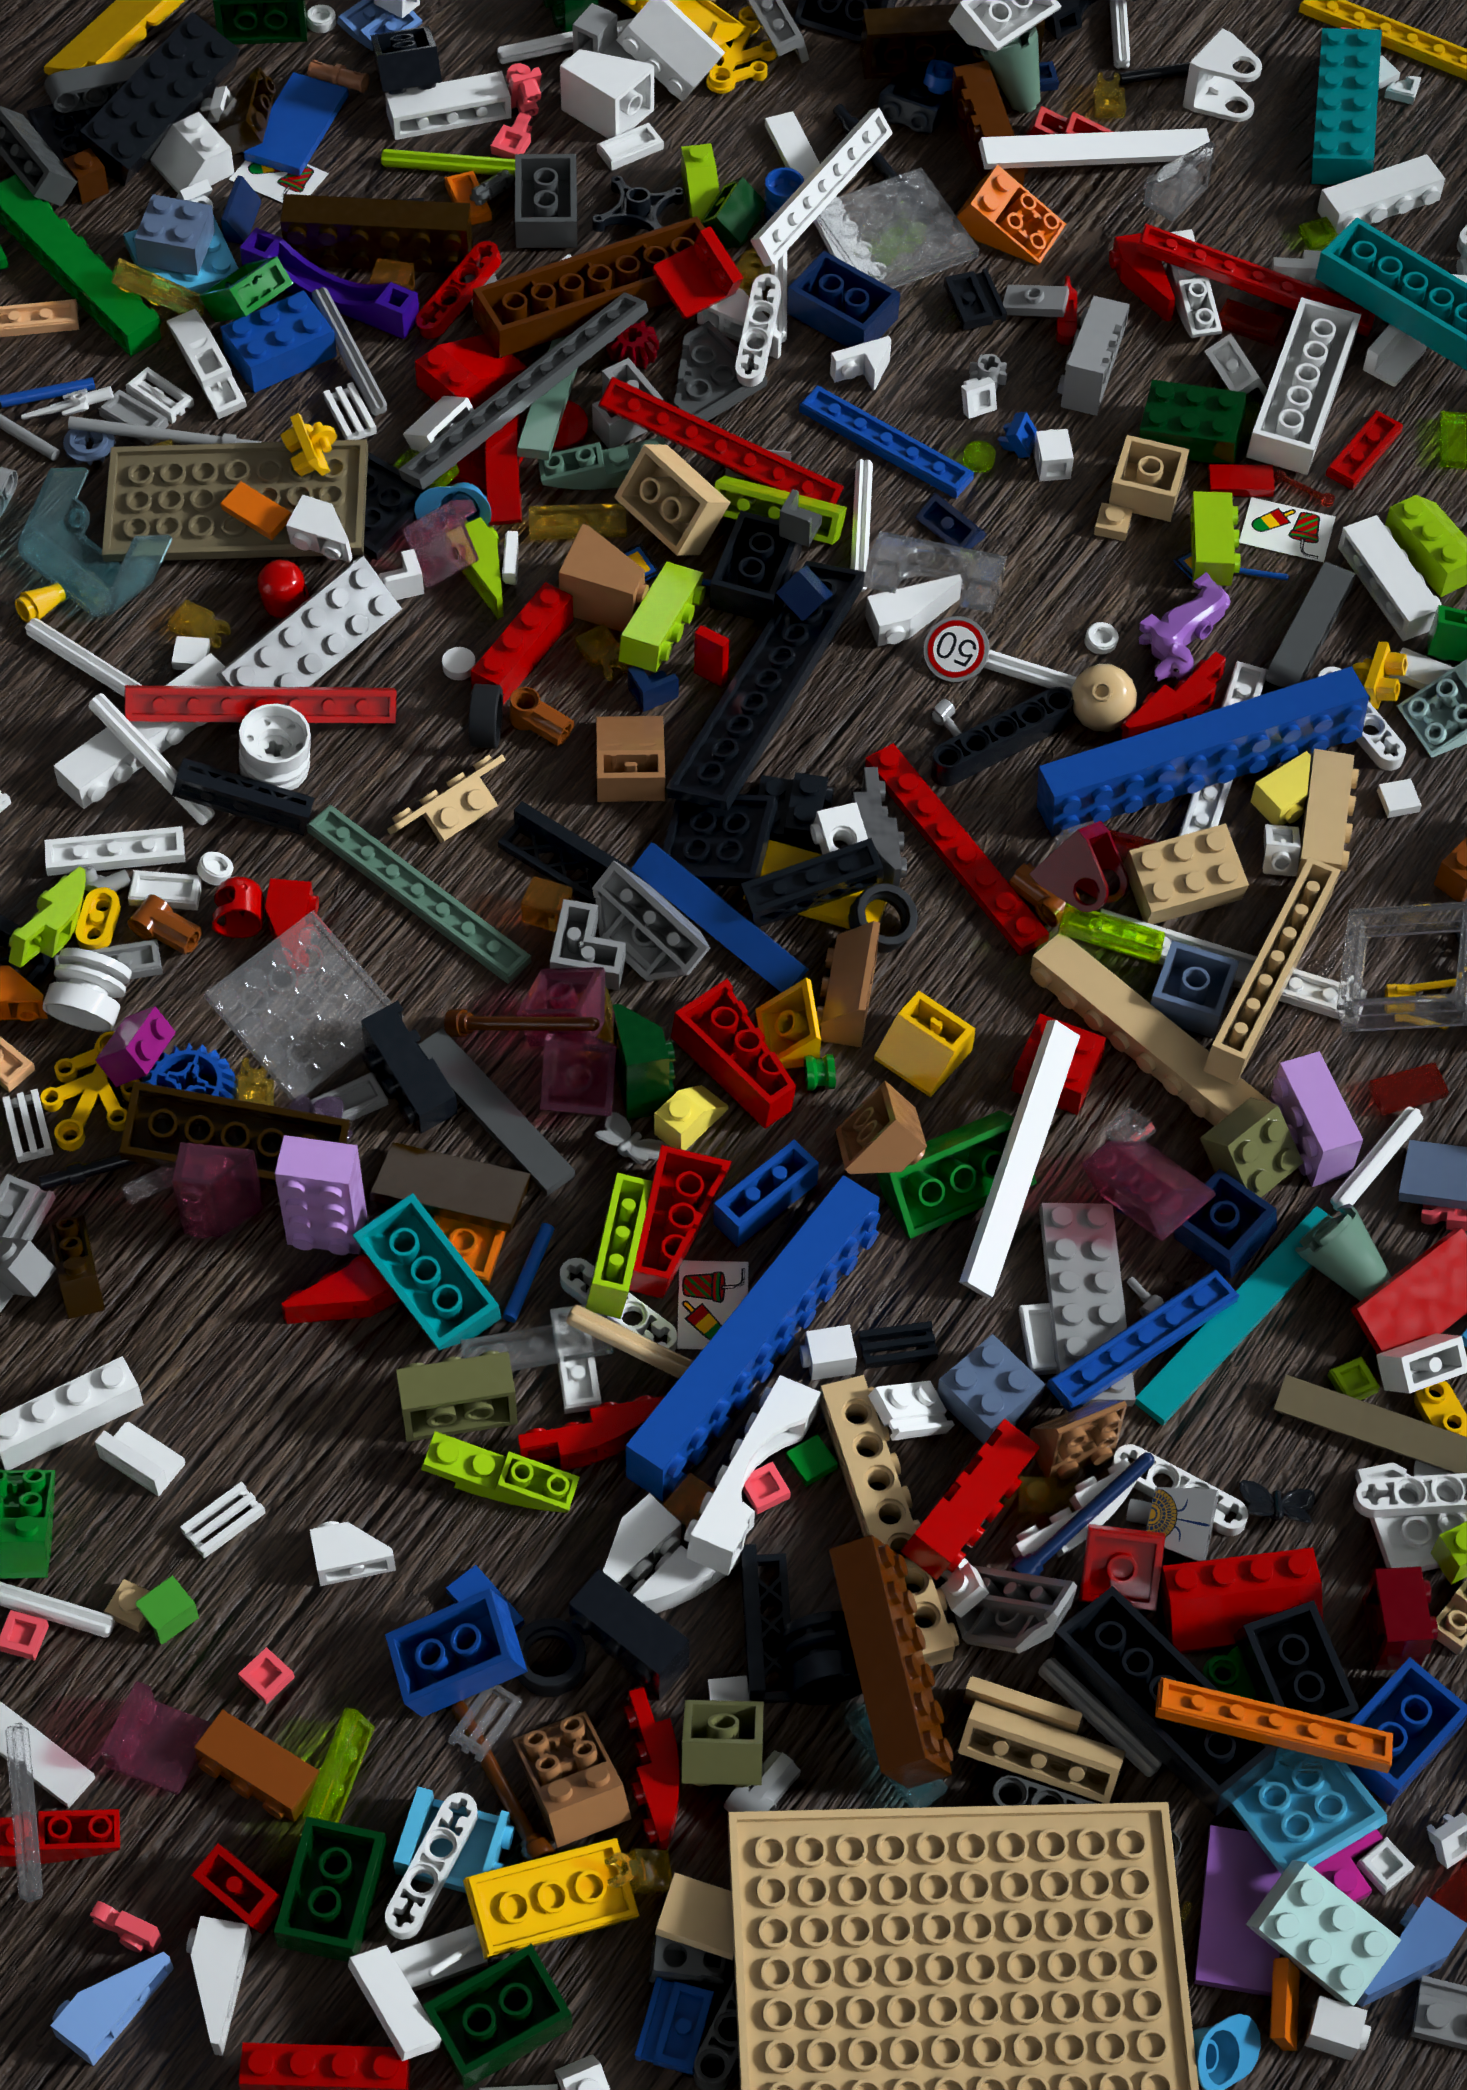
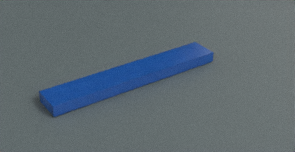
[799,385,974,499]
[632,842,809,993]
[1047,1269,1240,1412]

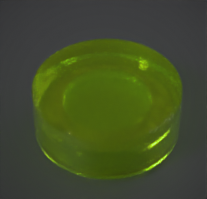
[963,441,996,472]

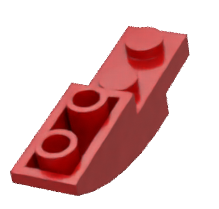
[1121,651,1226,740]
[518,1395,664,1471]
[624,1687,679,1854]
[0,1809,120,1867]

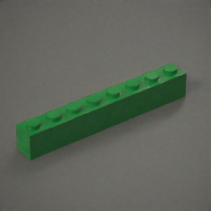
[0,174,161,357]

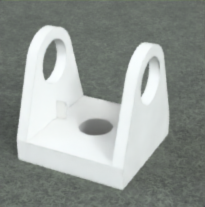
[1183,28,1262,122]

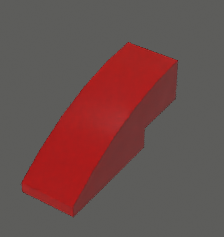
[1027,106,1114,135]

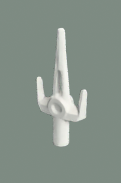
[21,386,114,420]

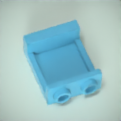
[393,1787,515,1893]

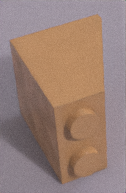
[559,524,649,632]

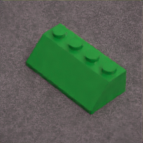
[876,1110,1037,1239]

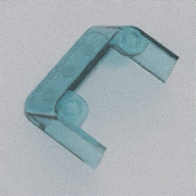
[18,467,173,617]

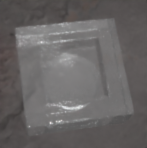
[1104,1107,1156,1154]

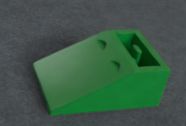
[0,1469,56,1578]

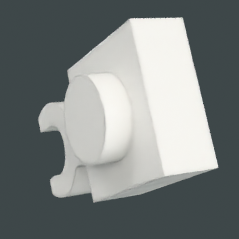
[940,1558,989,1618]

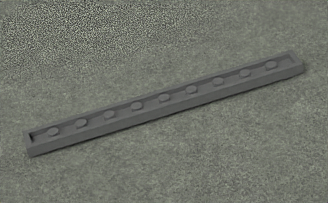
[398,292,649,490]

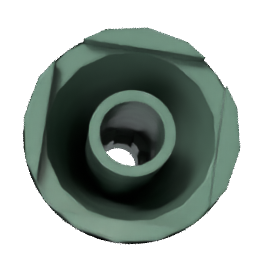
[979,26,1041,113]
[1295,1204,1391,1301]

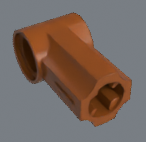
[510,687,574,746]
[1009,863,1080,927]
[127,894,202,955]

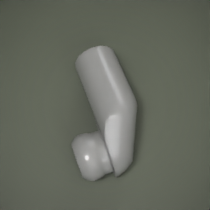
[83,866,131,892]

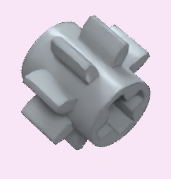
[969,354,1007,391]

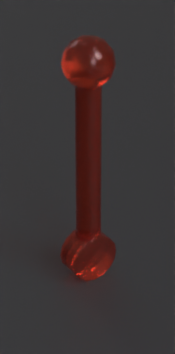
[1274,470,1335,507]

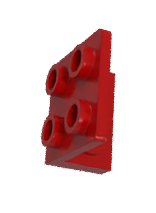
[652,226,744,319]

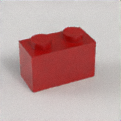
[191,1843,283,1934]

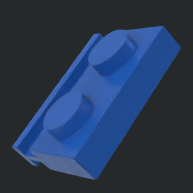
[635,1977,714,2075]

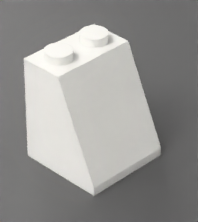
[560,49,654,139]

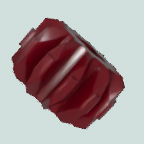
[606,320,659,370]

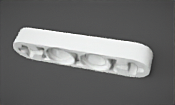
[735,273,781,387]
[1318,667,1406,771]
[560,1258,677,1352]
[1112,1444,1249,1536]
[1353,1473,1467,1518]
[385,1792,478,1940]

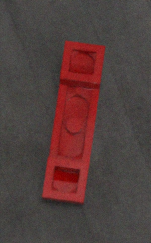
[485,414,522,525]

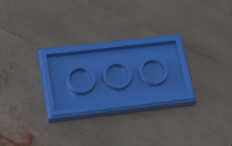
[244,72,349,176]

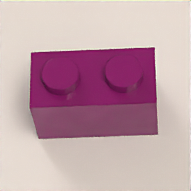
[95,1006,176,1087]

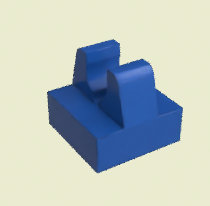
[998,412,1037,458]

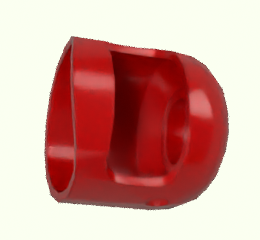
[257,559,310,618]
[212,876,264,938]

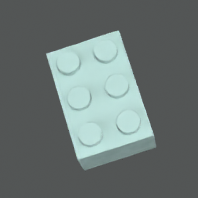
[1245,1860,1401,2006]

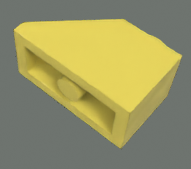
[1251,751,1311,826]
[654,1085,728,1150]

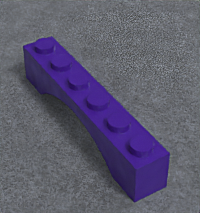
[240,227,419,339]

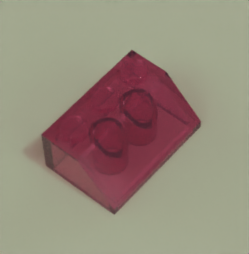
[1082,1141,1215,1241]
[172,1142,264,1238]

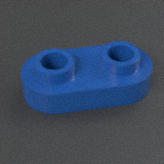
[923,60,958,95]

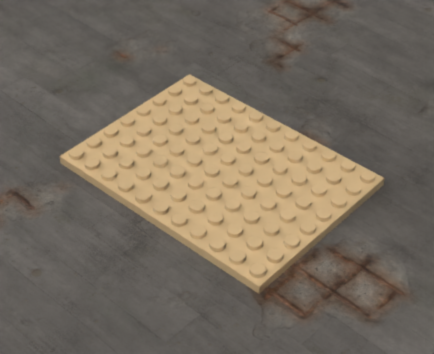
[727,1802,1199,2090]

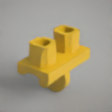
[280,413,337,477]
[1352,642,1408,709]

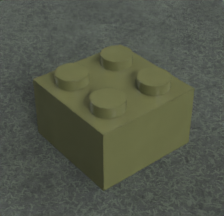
[1200,1097,1303,1197]
[682,1700,764,1787]

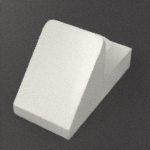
[830,336,891,391]

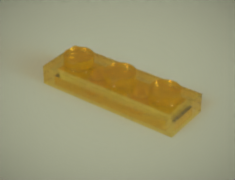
[111,258,204,316]
[529,503,627,540]

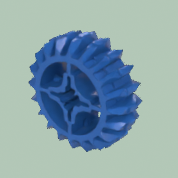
[142,1043,237,1099]

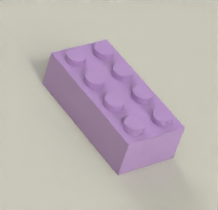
[275,1135,367,1255]

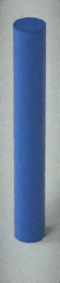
[0,377,96,408]
[502,1223,555,1323]

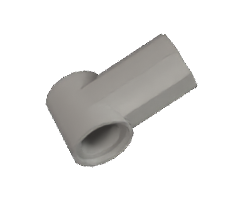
[724,1750,801,1812]

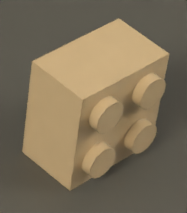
[1109,435,1189,522]

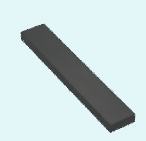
[418,1028,575,1196]

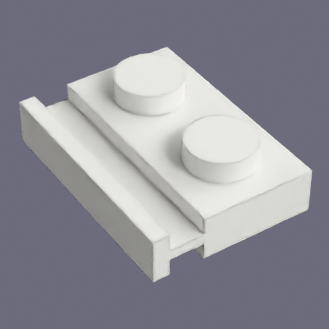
[868,1381,954,1441]

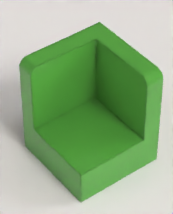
[136,1575,199,1645]

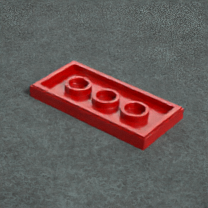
[1351,1228,1467,1354]

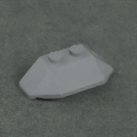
[592,861,710,982]
[955,1565,1077,1653]

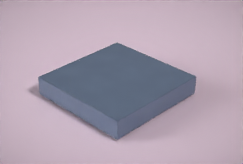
[1398,1140,1467,1210]

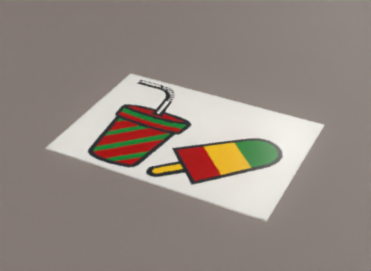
[229,160,329,203]
[1239,497,1335,563]
[677,1260,748,1349]

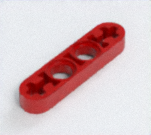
[416,241,502,339]

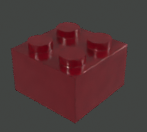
[1362,1566,1438,1671]

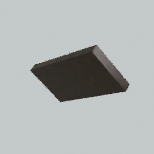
[371,1142,531,1233]

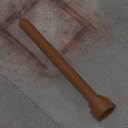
[444,1009,600,1037]
[452,1701,555,1862]

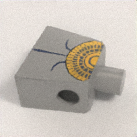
[1126,1487,1219,1561]

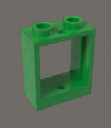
[199,256,293,323]

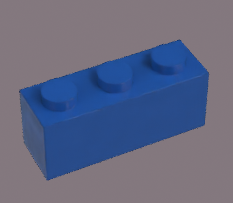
[713,1140,819,1247]

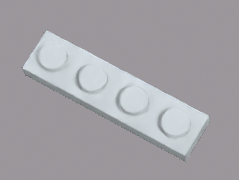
[44,826,186,876]

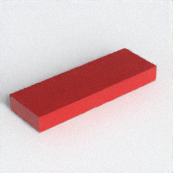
[1325,410,1403,490]

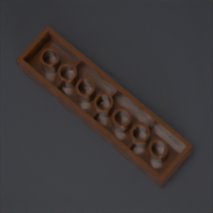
[473,216,705,358]

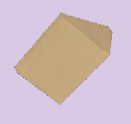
[655,1873,734,1960]

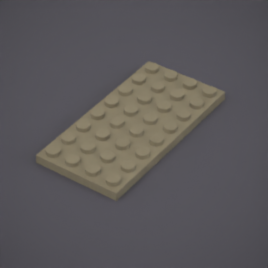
[102,439,368,562]

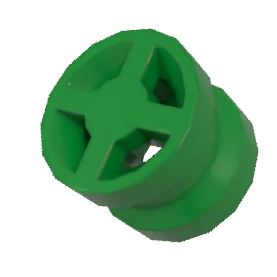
[804,1054,836,1091]

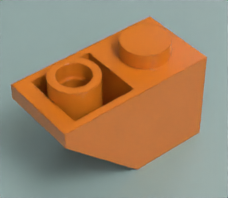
[0,965,48,1022]

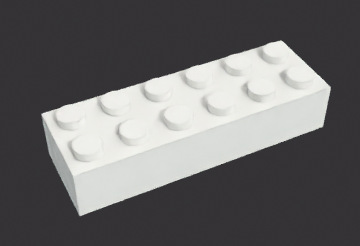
[1246,297,1361,475]

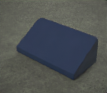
[221,175,261,244]
[915,493,987,555]

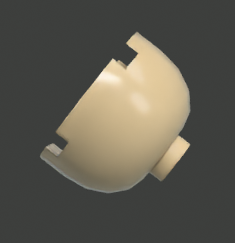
[1071,664,1137,732]

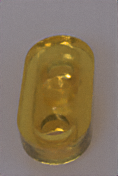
[737,249,771,297]

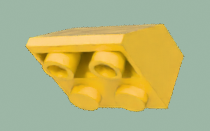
[874,991,976,1097]

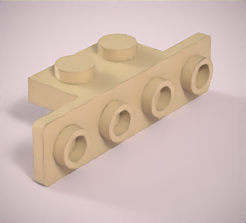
[387,754,506,843]

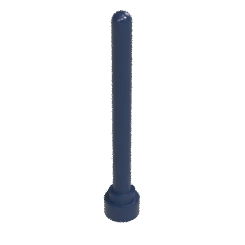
[1008,1452,1155,1576]

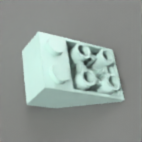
[1397,659,1467,758]

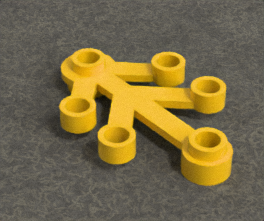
[706,6,777,94]
[40,1031,141,1151]

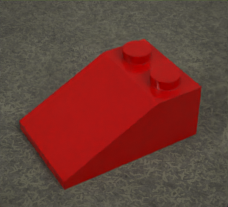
[415,334,528,410]

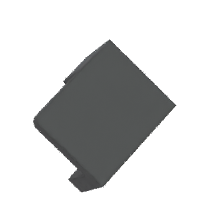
[779,489,822,547]

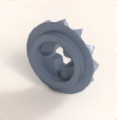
[63,429,116,466]

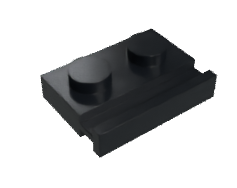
[944,268,1007,330]

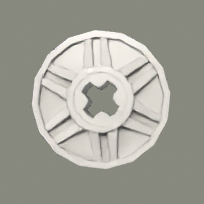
[239,703,311,791]
[42,948,132,1032]

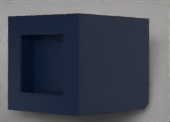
[776,565,833,621]
[628,666,679,712]

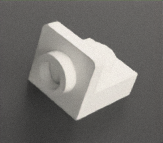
[1262,824,1301,876]

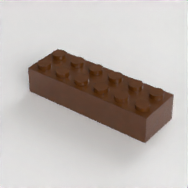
[829,1534,953,1789]

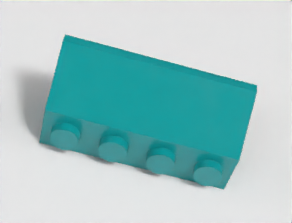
[353,1193,501,1350]

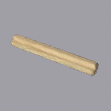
[566,1305,693,1379]

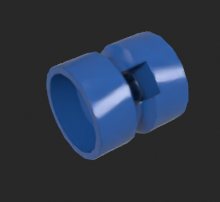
[764,167,804,221]

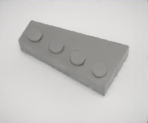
[1057,296,1130,416]

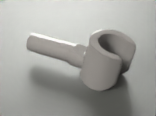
[932,699,961,737]
[1127,1277,1164,1317]

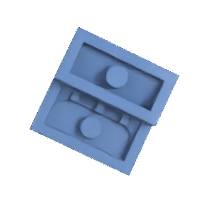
[337,0,423,51]

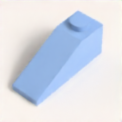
[50,1952,174,2066]

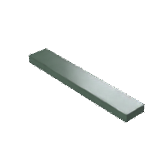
[517,335,578,460]

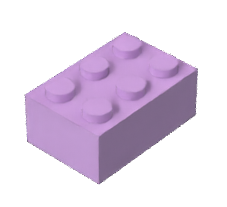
[1268,1051,1363,1187]

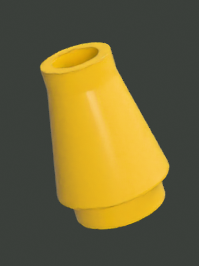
[15,583,66,623]

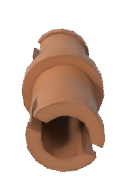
[307,60,369,93]

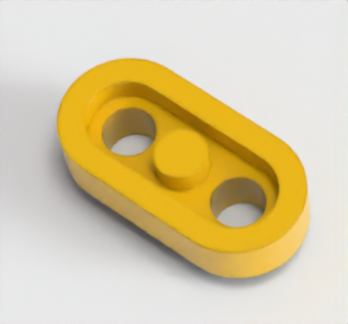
[75,887,121,950]
[1414,1381,1467,1437]

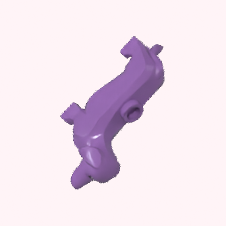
[1139,572,1231,681]

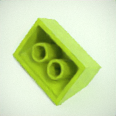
[1385,495,1467,598]

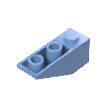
[1357,1896,1467,2007]

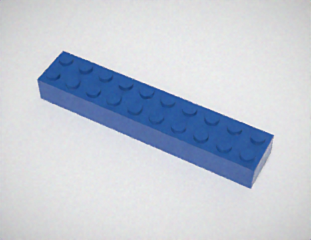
[1037,666,1369,837]
[626,1175,881,1502]

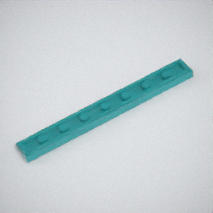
[1134,1206,1333,1426]

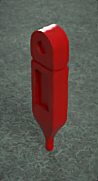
[1056,276,1077,345]

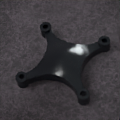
[592,175,684,232]

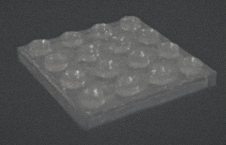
[816,167,979,289]
[204,910,404,1104]

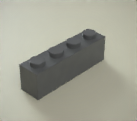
[0,106,78,206]

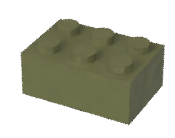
[396,1351,518,1442]

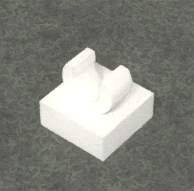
[200,86,233,123]
[176,179,213,208]
[961,377,997,419]
[1427,1812,1467,1869]

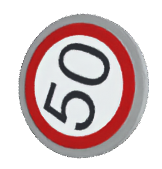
[924,616,990,683]

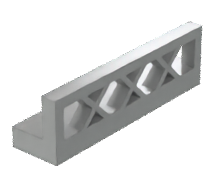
[746,0,810,63]

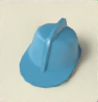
[414,482,492,533]
[1193,2013,1261,2090]

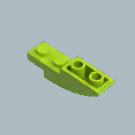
[9,866,86,968]
[421,1431,580,1513]

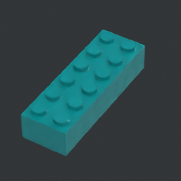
[1311,28,1382,185]
[1315,217,1467,371]

